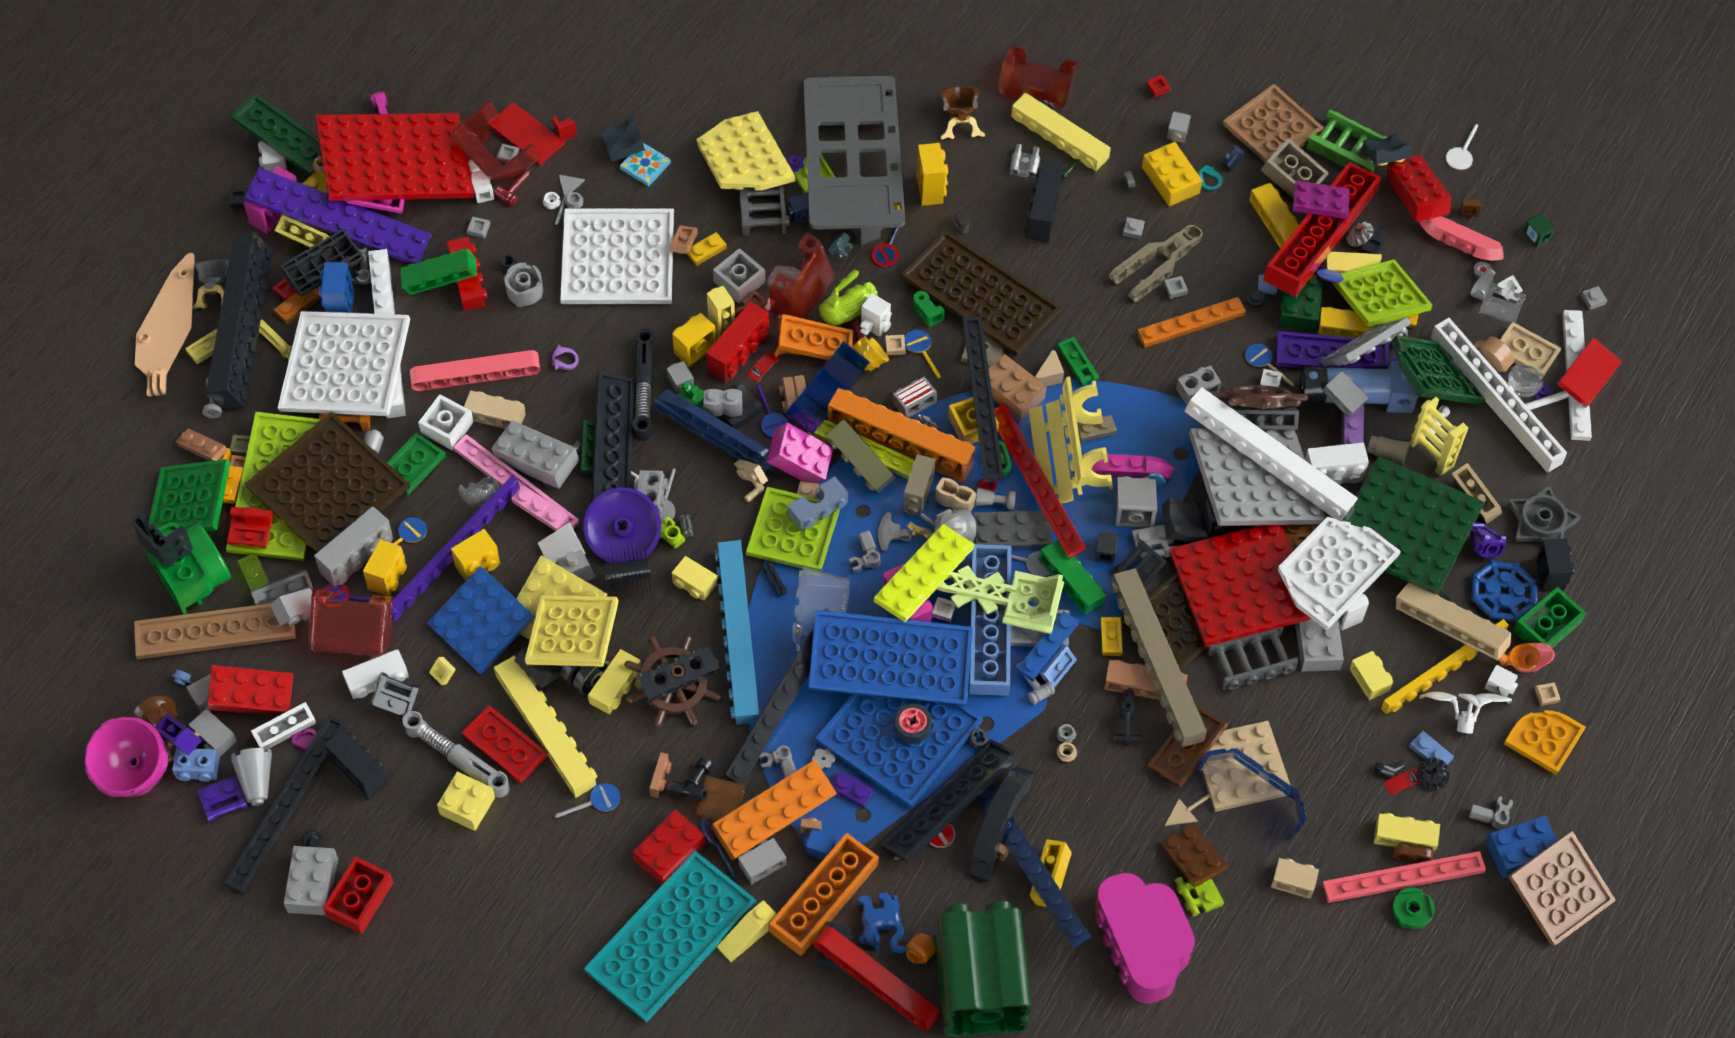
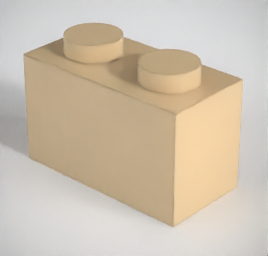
[1271,858,1319,899]

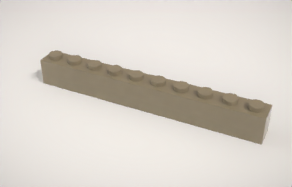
[1110,568,1207,747]

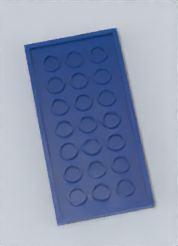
[808,610,973,706]

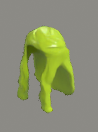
[819,270,878,326]

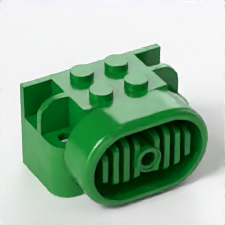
[143,522,231,615]

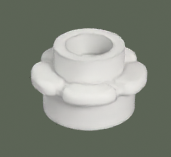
[543,192,561,209]

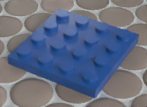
[427,566,535,675]

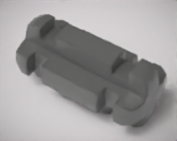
[679,514,693,538]

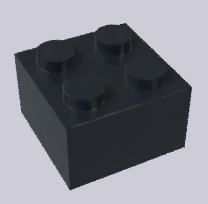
[1536,539,1575,592]

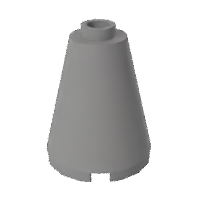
[231,748,272,806]

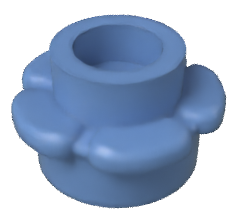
[172,669,191,686]

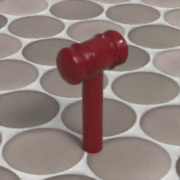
[493,171,530,206]

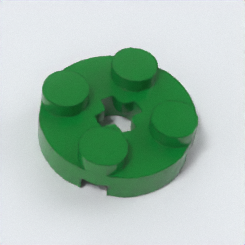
[1392,888,1435,929]

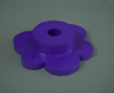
[785,154,804,172]
[1531,382,1554,400]

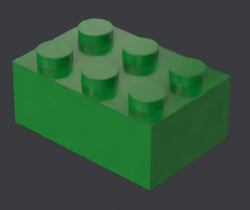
[1513,587,1586,648]

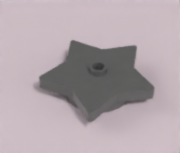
[1508,486,1581,543]

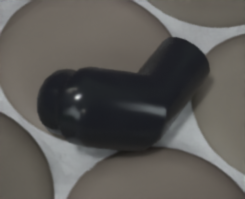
[1374,761,1406,778]

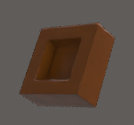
[1459,199,1481,217]

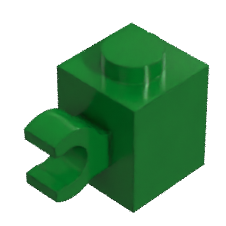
[677,381,704,409]

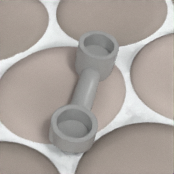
[354,243,371,285]

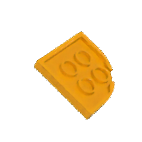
[1504,710,1586,775]

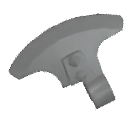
[878,512,912,551]

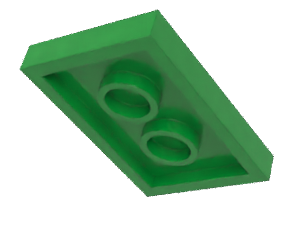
[387,432,446,495]

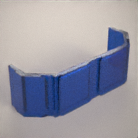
[785,341,870,435]
[1197,748,1307,839]

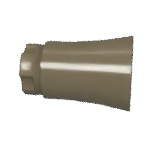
[1367,436,1410,466]

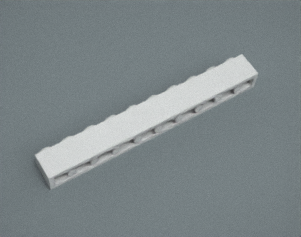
[368,249,406,418]
[1431,318,1567,473]
[1184,388,1358,521]

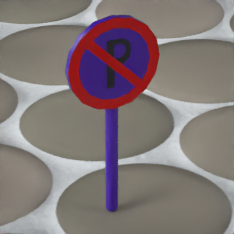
[321,584,385,609]

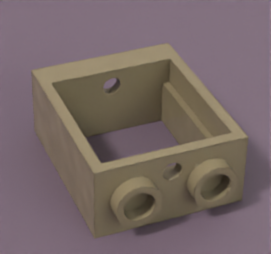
[903,454,935,516]

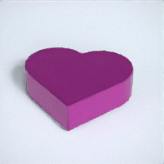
[291,728,317,752]

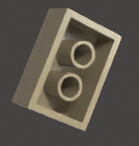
[1261,138,1329,198]

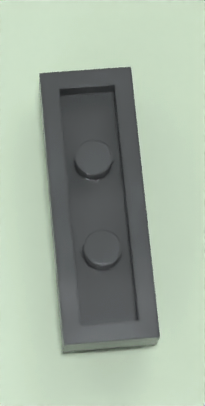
[250,569,313,605]

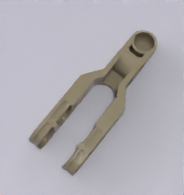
[1109,225,1203,302]

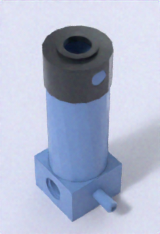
[1299,361,1418,413]

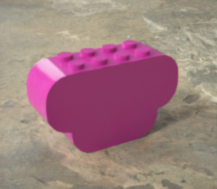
[1095,873,1195,1003]

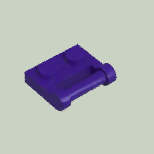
[197,776,248,822]

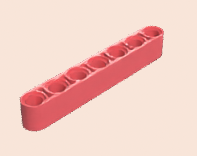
[410,350,540,391]

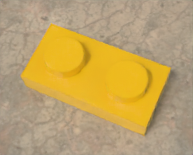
[687,232,727,266]
[1100,617,1122,656]

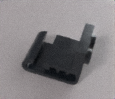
[132,515,193,568]

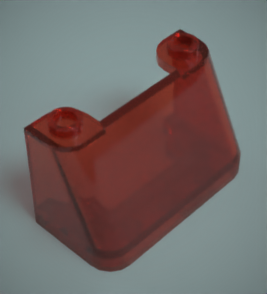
[998,45,1079,108]

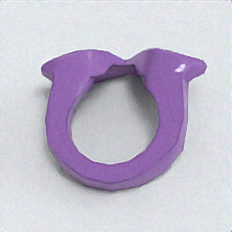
[551,345,579,370]

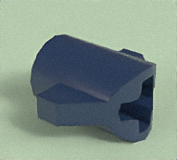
[1221,145,1245,170]

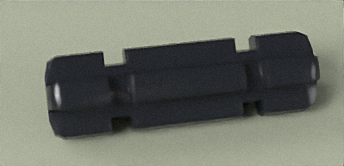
[762,562,787,597]

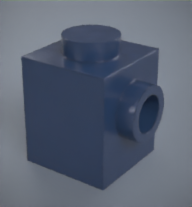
[787,193,809,223]

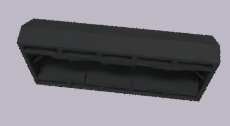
[280,229,364,297]

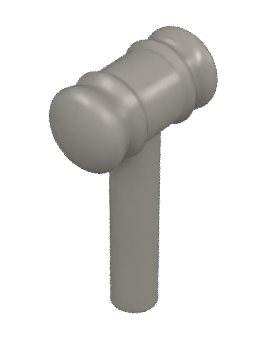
[1016,662,1055,705]

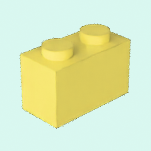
[672,556,718,601]
[1349,651,1393,701]

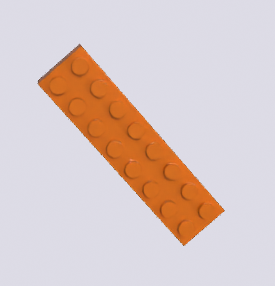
[828,388,975,483]

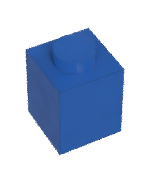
[803,829,835,860]

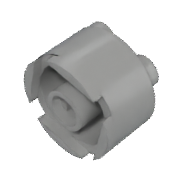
[504,263,543,307]

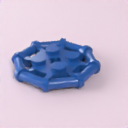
[1470,559,1539,623]

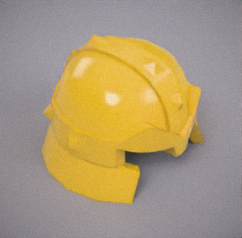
[852,336,889,371]

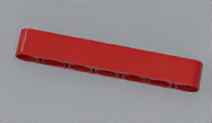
[813,926,940,1031]

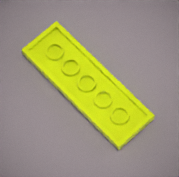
[873,524,974,622]

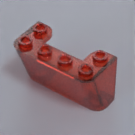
[770,233,835,320]
[307,589,392,657]

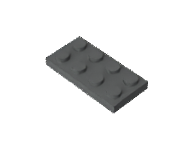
[973,511,1053,549]

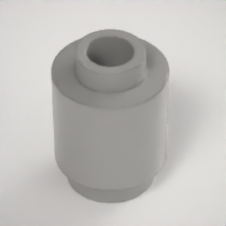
[363,430,384,454]

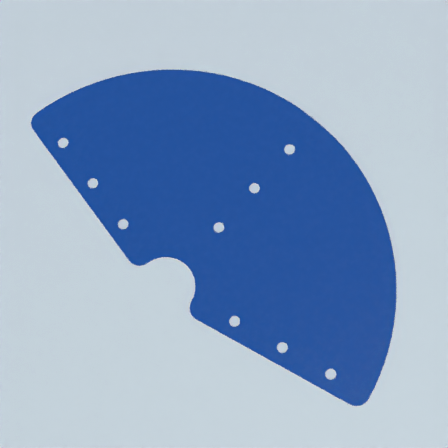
[748,379,1206,862]

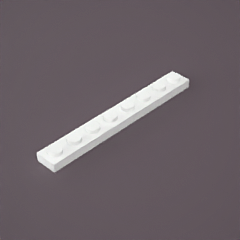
[1562,310,1592,441]

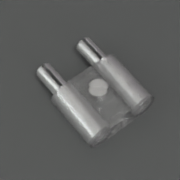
[1009,144,1040,178]

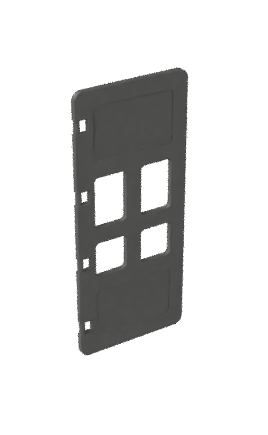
[804,76,905,229]

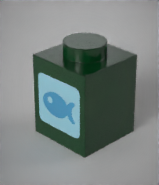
[1524,214,1555,247]

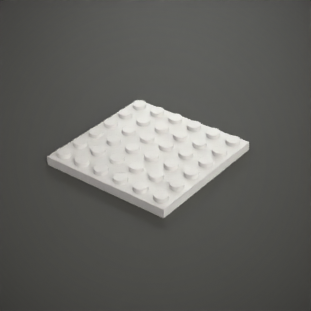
[561,209,674,304]
[278,311,410,416]

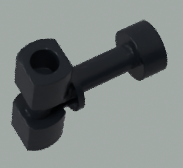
[667,758,713,802]

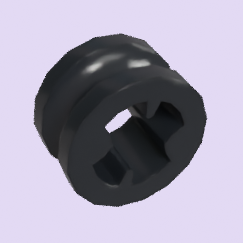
[968,728,988,748]

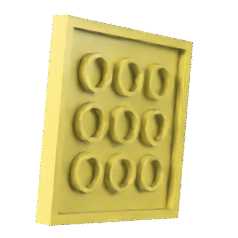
[516,556,607,640]
[525,595,619,666]

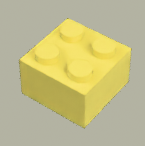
[437,772,495,831]

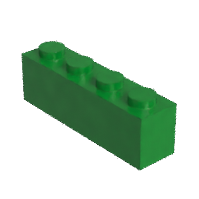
[401,249,477,295]
[1038,540,1106,615]

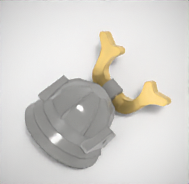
[907,508,976,543]

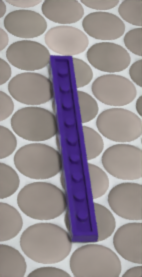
[381,475,520,625]

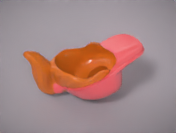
[1499,643,1554,672]

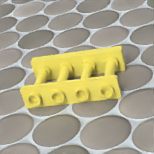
[1410,397,1468,476]

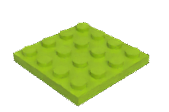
[1331,260,1432,327]
[746,487,840,573]

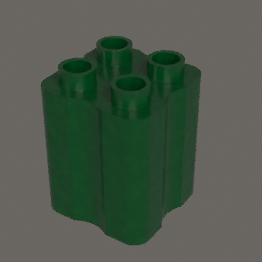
[935,901,1032,1037]

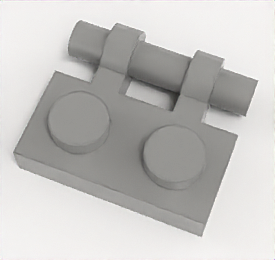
[1131,525,1177,561]

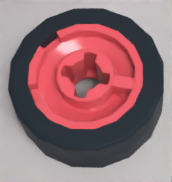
[894,704,932,744]

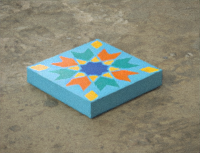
[620,143,671,187]

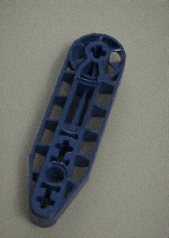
[653,389,775,474]

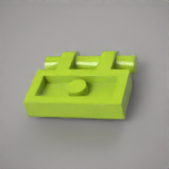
[1175,877,1224,916]

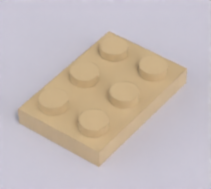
[1500,322,1561,378]

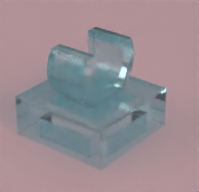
[828,233,853,257]

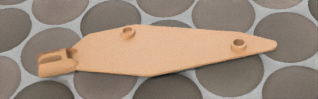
[135,253,195,397]

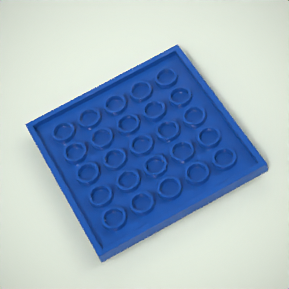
[815,694,983,809]

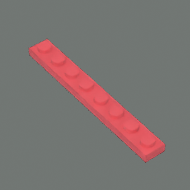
[1322,851,1486,903]

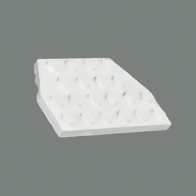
[1278,517,1401,630]

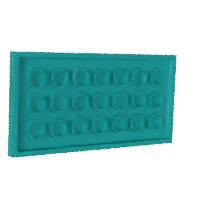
[584,851,757,1023]

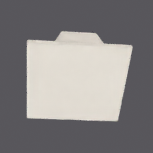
[538,523,585,563]

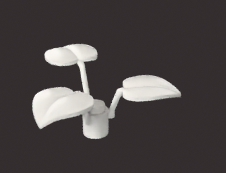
[1419,692,1512,733]

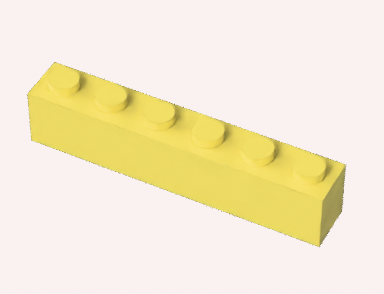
[1011,93,1111,171]

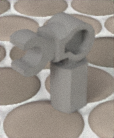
[849,531,881,573]
[759,746,796,779]
[1469,796,1513,830]

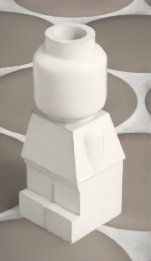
[469,157,494,203]

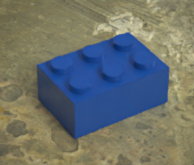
[319,262,355,313]
[1485,816,1557,879]

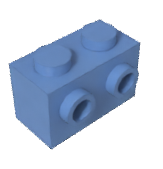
[172,748,220,782]

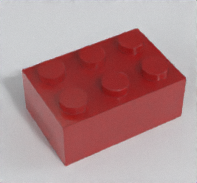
[633,810,706,885]
[323,857,394,935]

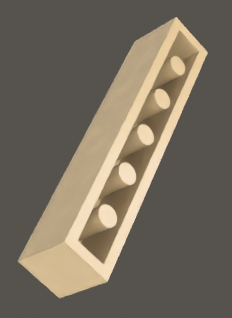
[1396,582,1511,660]

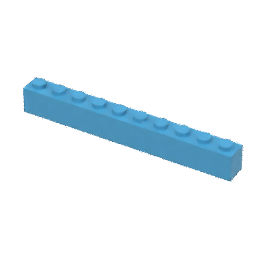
[715,540,759,725]

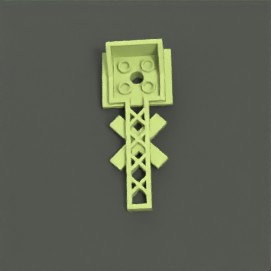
[936,566,1064,634]

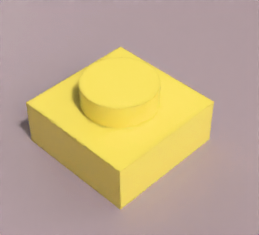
[429,657,456,685]

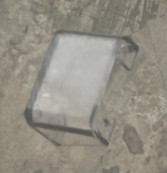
[792,567,850,651]

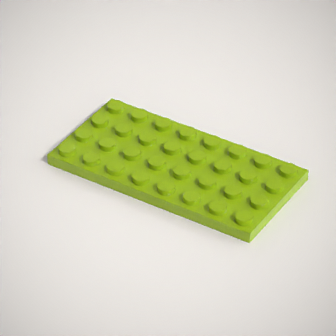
[226,412,322,561]

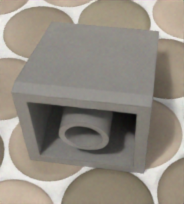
[1115,476,1157,528]

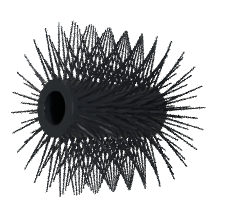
[603,539,652,600]

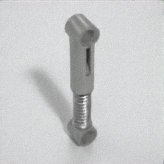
[402,711,509,798]

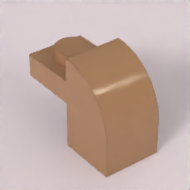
[1474,336,1515,372]

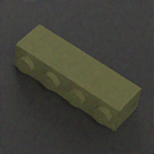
[827,419,896,493]

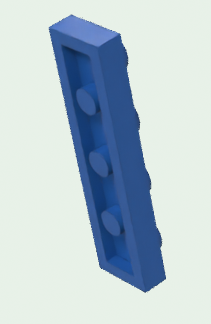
[1017,611,1079,682]

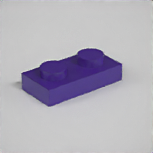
[831,771,874,808]

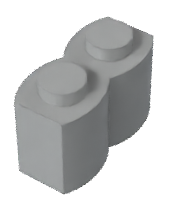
[704,389,742,417]

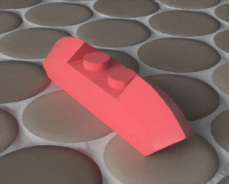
[1419,216,1503,260]

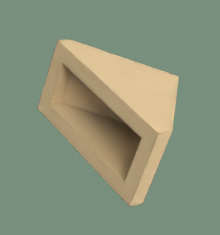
[1035,350,1064,386]

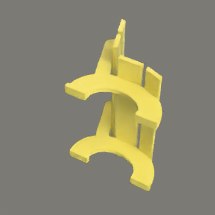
[1028,377,1113,504]

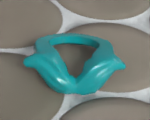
[1197,166,1222,191]

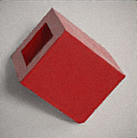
[552,115,577,140]

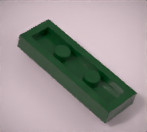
[579,420,594,474]

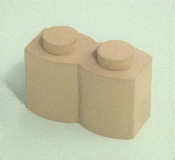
[935,478,976,512]

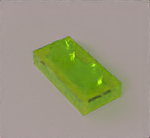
[237,553,269,590]

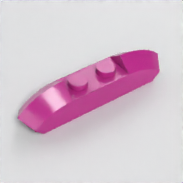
[1092,454,1174,480]

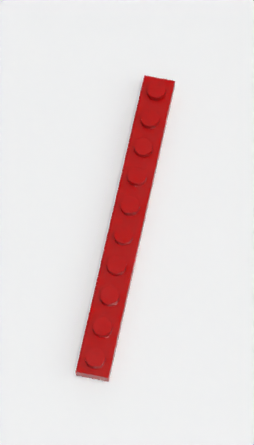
[994,403,1086,558]

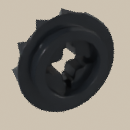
[1417,758,1450,790]

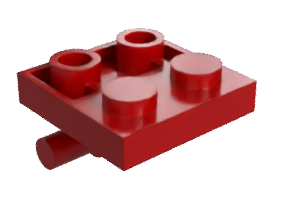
[227,507,274,549]

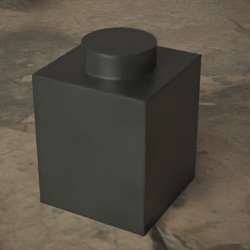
[1095,531,1119,564]

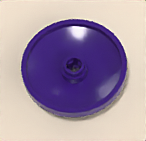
[584,487,661,563]

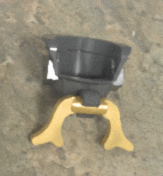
[192,258,230,309]

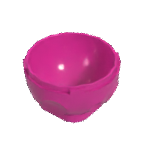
[85,717,168,797]

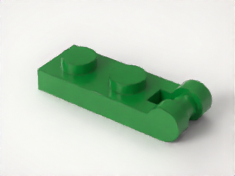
[1057,337,1099,387]

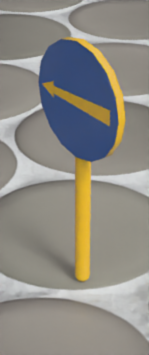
[904,330,941,378]
[393,517,427,545]

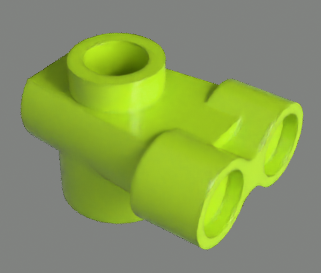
[660,517,685,548]

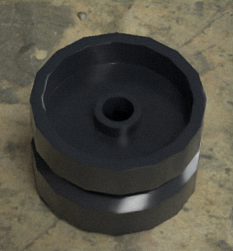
[560,659,610,696]

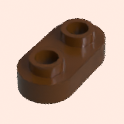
[1392,844,1433,863]

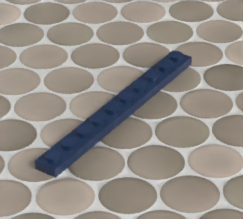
[976,784,1091,948]

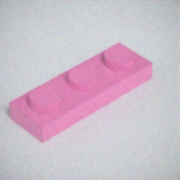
[511,485,569,531]

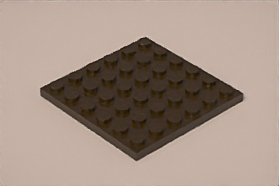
[245,411,410,554]

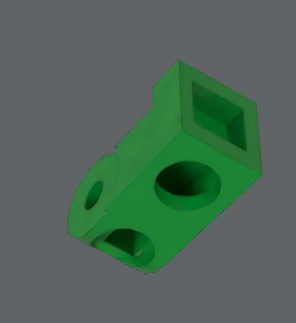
[913,291,945,328]

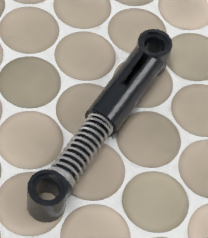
[632,328,655,441]

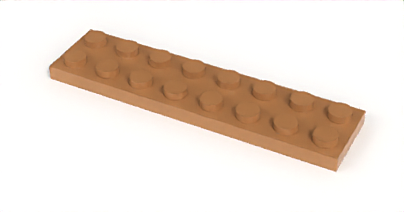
[134,603,296,660]

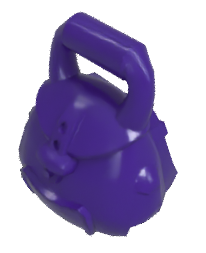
[1470,522,1506,558]

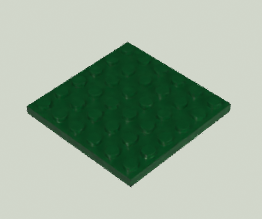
[1344,456,1485,595]

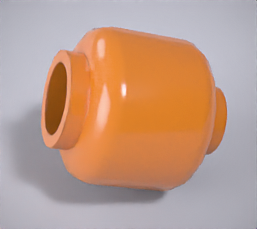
[906,933,936,964]

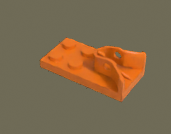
[774,314,853,365]

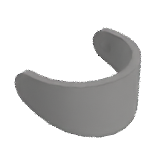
[1469,269,1495,301]

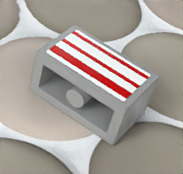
[893,377,937,418]

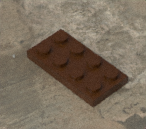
[1148,704,1228,788]

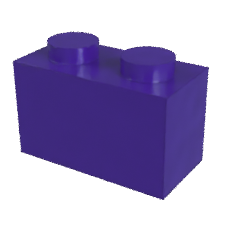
[155,713,202,756]

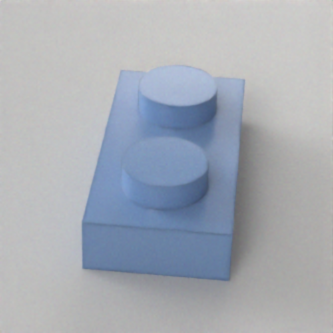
[1039,645,1077,687]
[1409,731,1454,770]

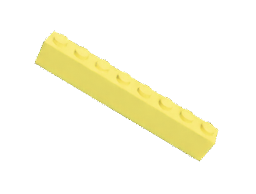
[494,656,597,798]

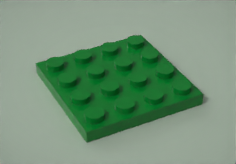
[149,459,231,531]

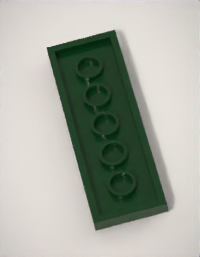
[231,94,321,176]

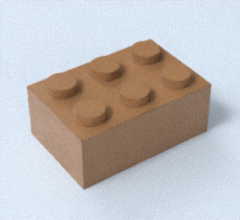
[989,354,1047,422]

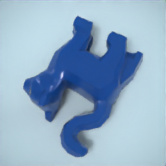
[858,892,907,953]

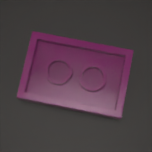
[1293,180,1349,219]

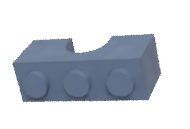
[788,476,848,531]

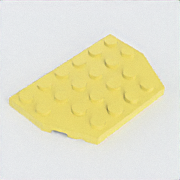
[697,111,795,190]

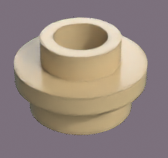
[1057,742,1077,762]

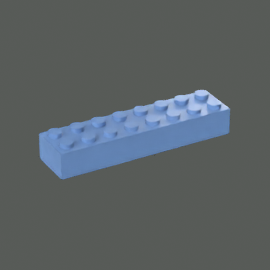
[969,544,1011,696]

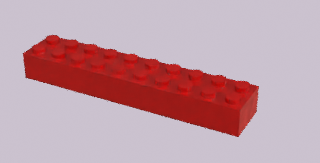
[1263,162,1381,297]

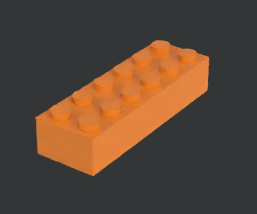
[710,760,837,861]
[769,833,879,956]

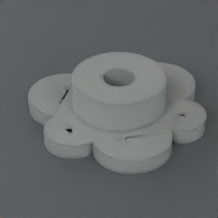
[812,749,835,769]

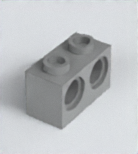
[1176,365,1222,405]
[637,470,668,514]

